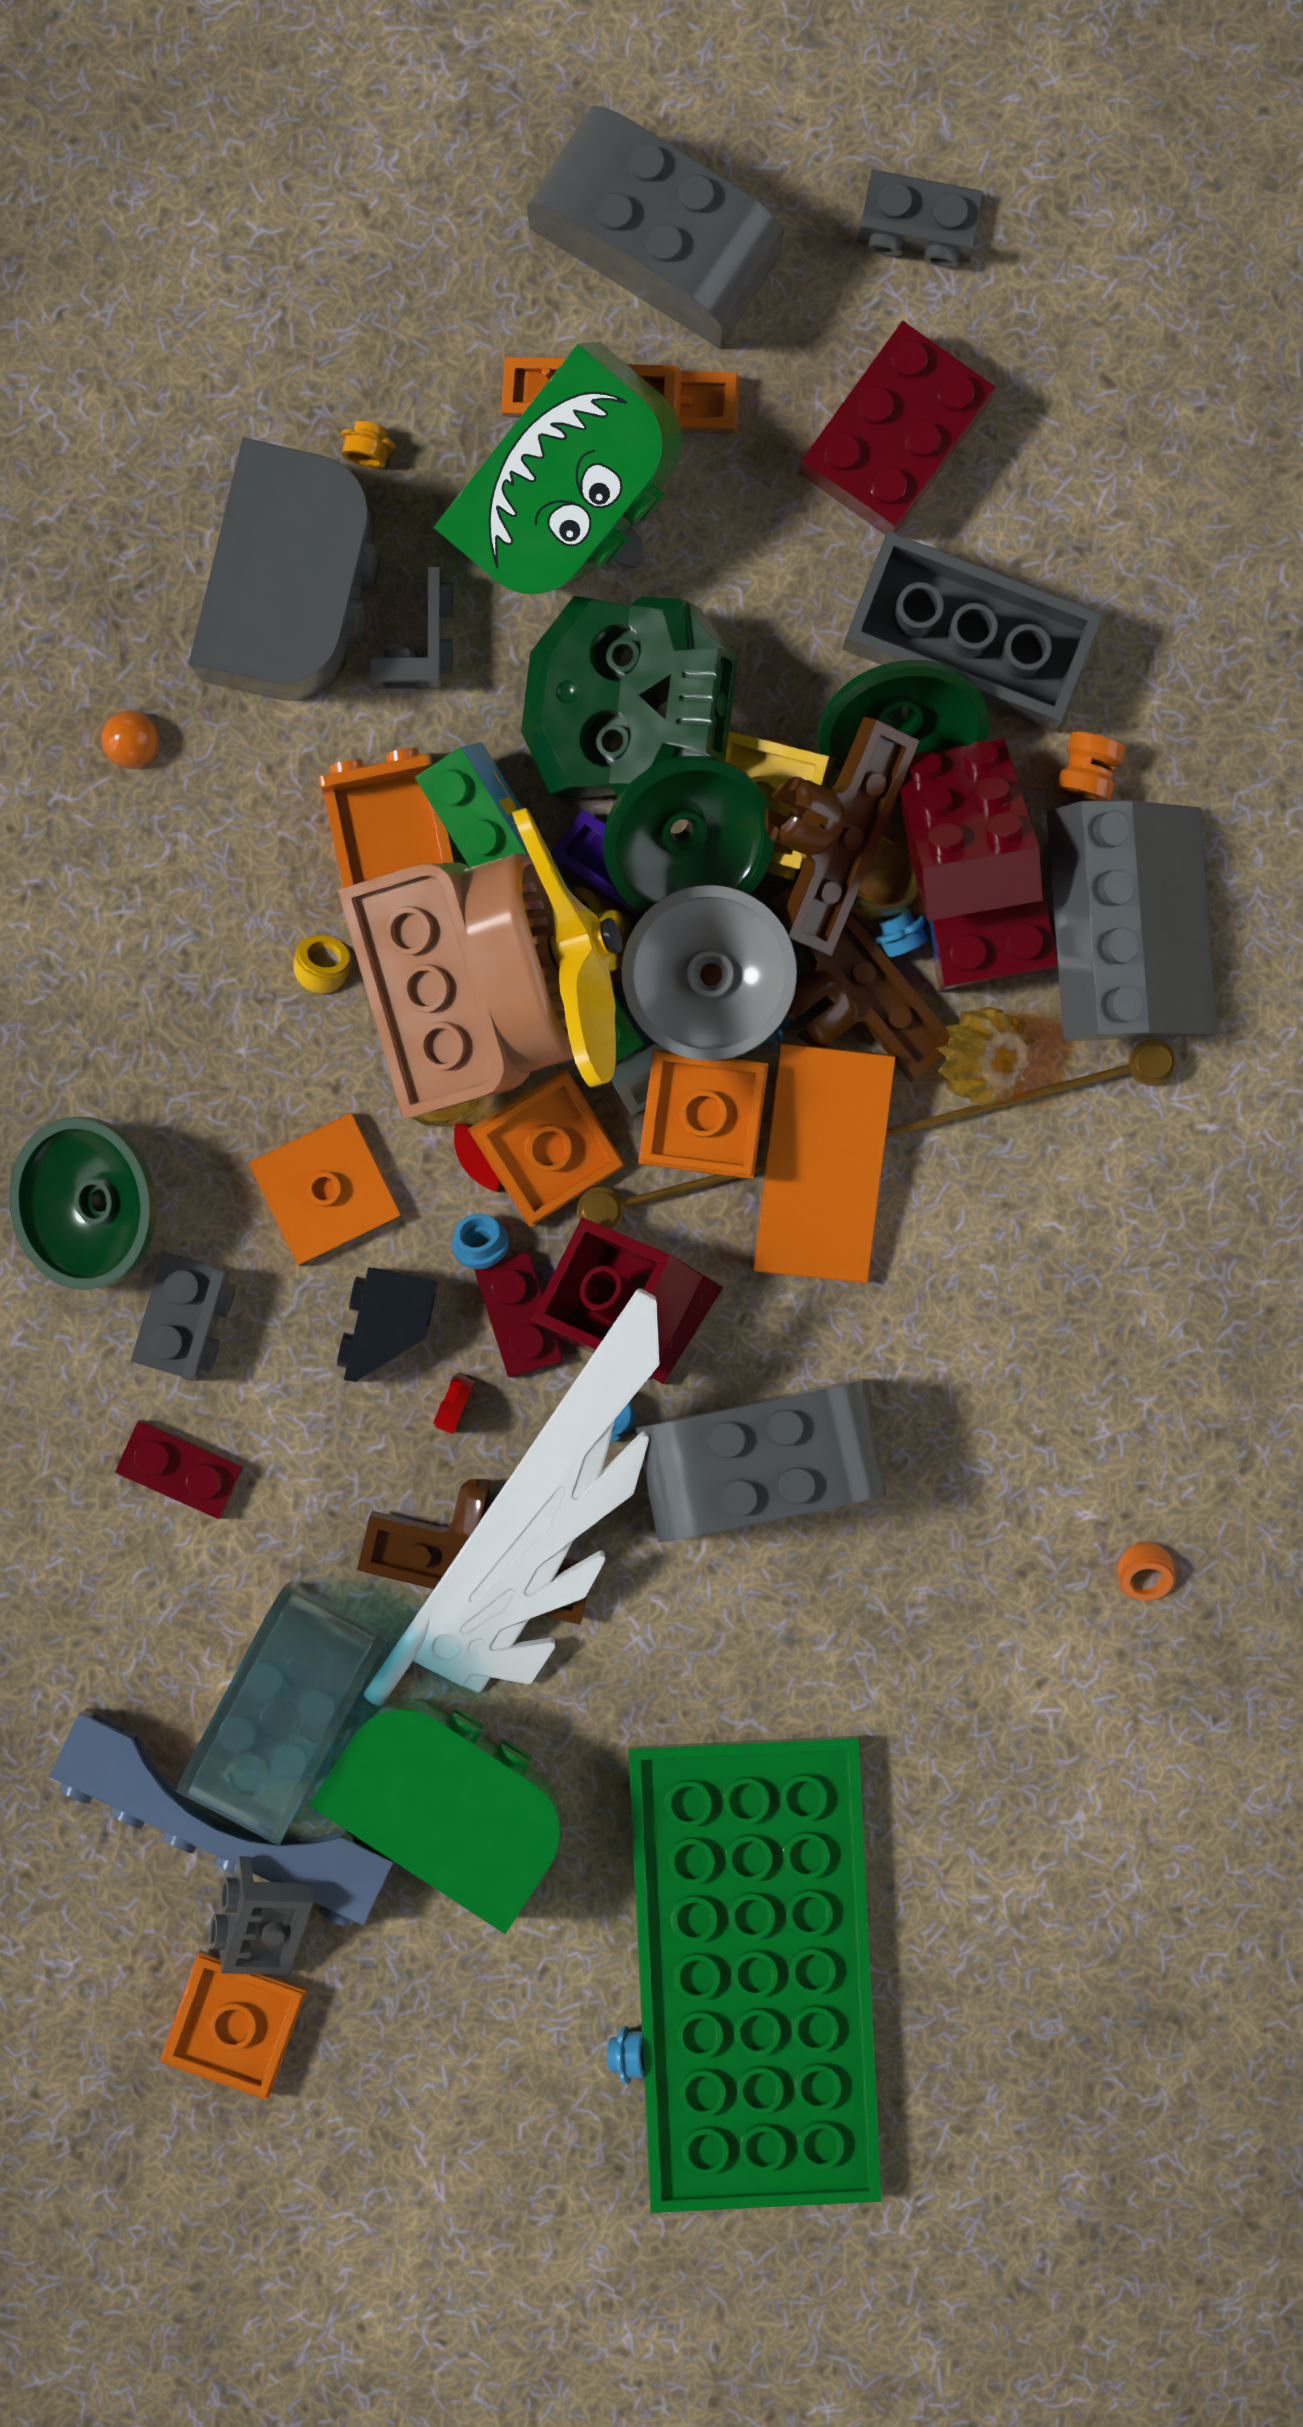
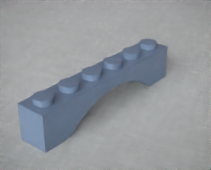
[49,1708,394,1927]

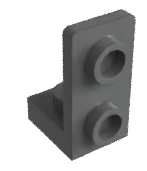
[370,567,453,689]

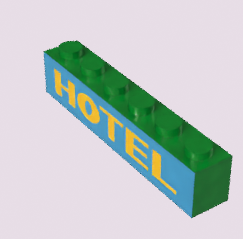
[414,742,653,1064]

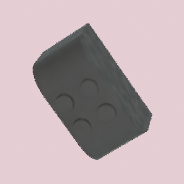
[527,106,784,349]
[189,437,380,701]
[635,1379,886,1542]

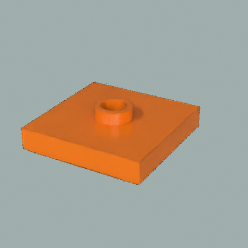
[638,1048,769,1179]
[468,1068,626,1227]
[248,1113,402,1266]
[159,1950,308,2101]

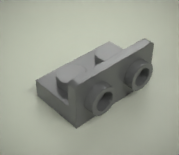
[858,169,983,267]
[130,1252,236,1381]
[210,1856,313,1975]

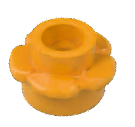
[340,421,396,469]

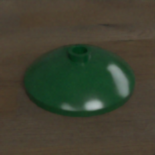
[817,660,990,801]
[603,755,775,915]
[9,1116,157,1290]

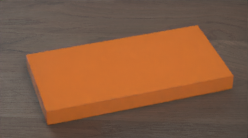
[752,1042,896,1283]

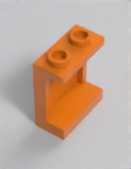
[318,747,455,888]

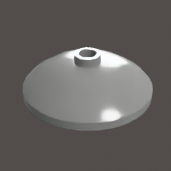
[622,885,797,1061]

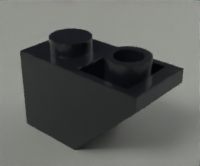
[337,1267,439,1382]

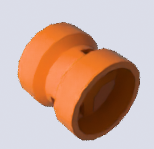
[1056,732,1126,801]

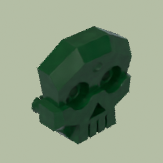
[521,596,738,800]

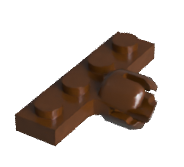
[764,717,920,956]
[766,880,959,1082]
[357,1479,588,1625]

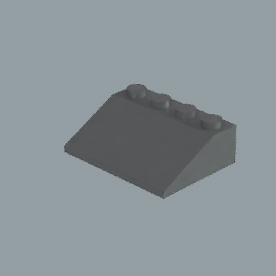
[1047,800,1218,1042]

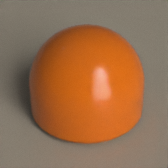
[101,710,160,769]
[1117,1542,1176,1601]

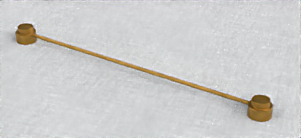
[577,1039,1176,1229]

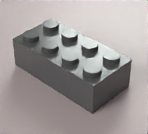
[842,531,1103,732]

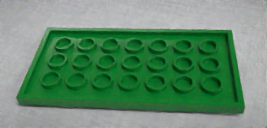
[628,1736,882,2213]

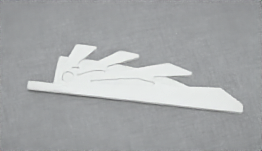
[364,1289,659,1706]

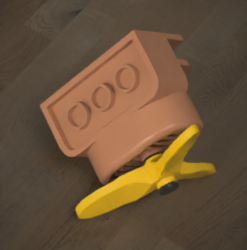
[338,808,633,1119]

